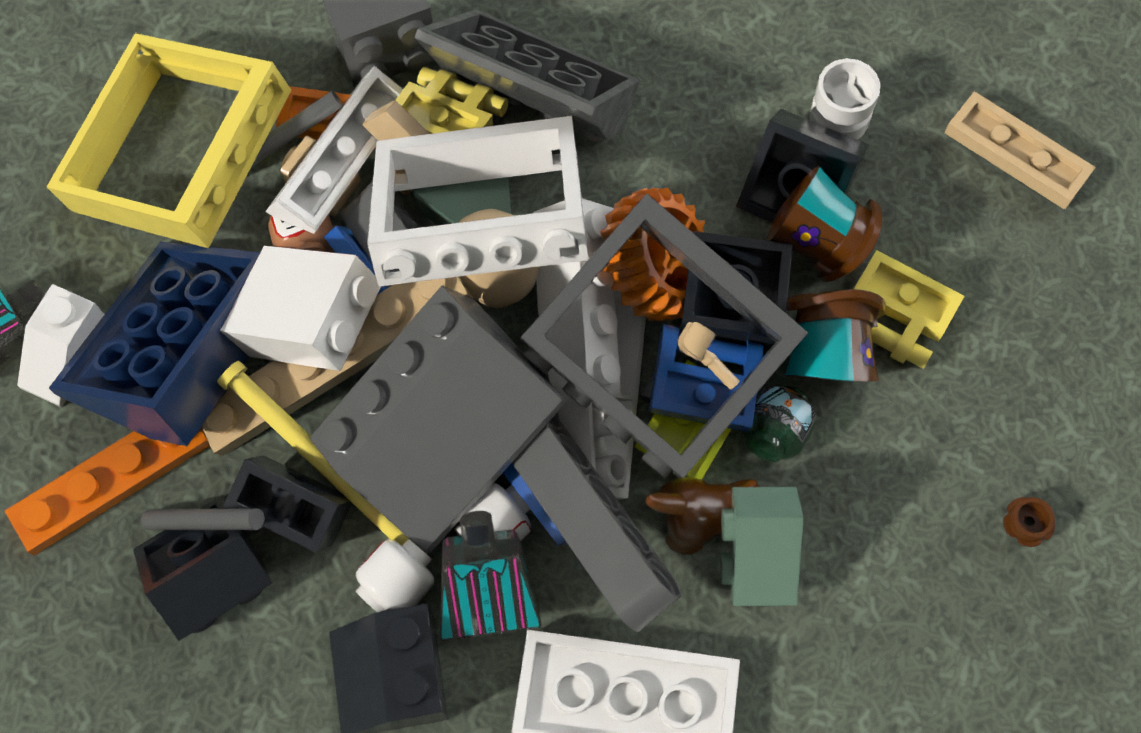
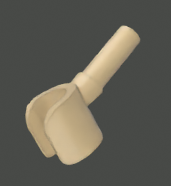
[678,322,739,390]

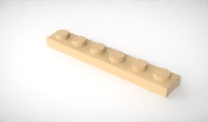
[202,276,474,456]

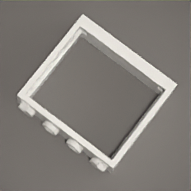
[368,116,588,287]

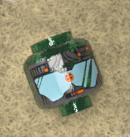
[742,386,817,462]

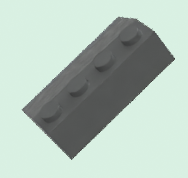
[415,9,640,142]
[309,285,567,553]

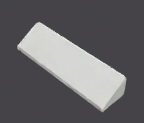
[266,66,403,234]

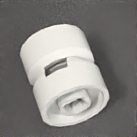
[809,58,880,139]

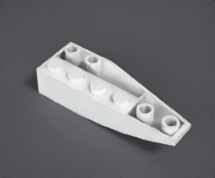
[533,198,646,500]

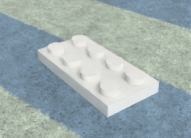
[512,630,740,733]

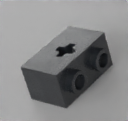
[223,455,352,553]

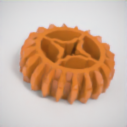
[600,187,705,321]

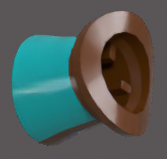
[767,166,882,283]
[785,289,886,382]

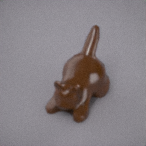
[646,477,759,555]

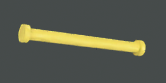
[217,361,409,546]

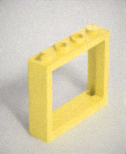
[47,33,292,249]

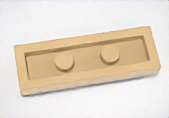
[945,91,1096,210]

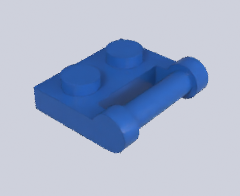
[648,324,763,432]

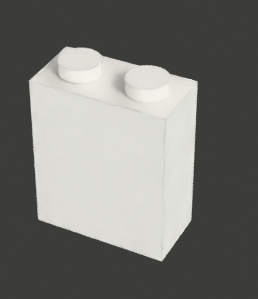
[220,246,381,371]

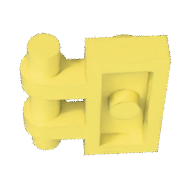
[395,67,508,134]
[854,250,965,369]

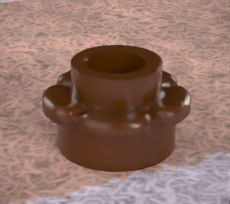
[1003,497,1055,547]

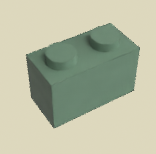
[720,487,804,606]

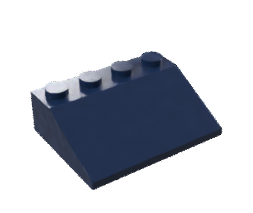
[49,242,261,446]

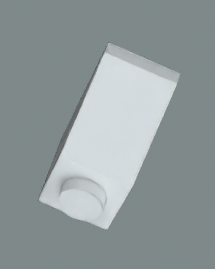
[17,284,104,407]

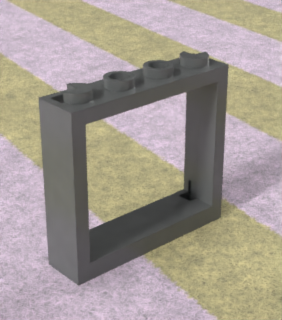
[521,193,808,479]

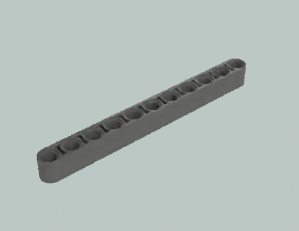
[341,181,682,632]

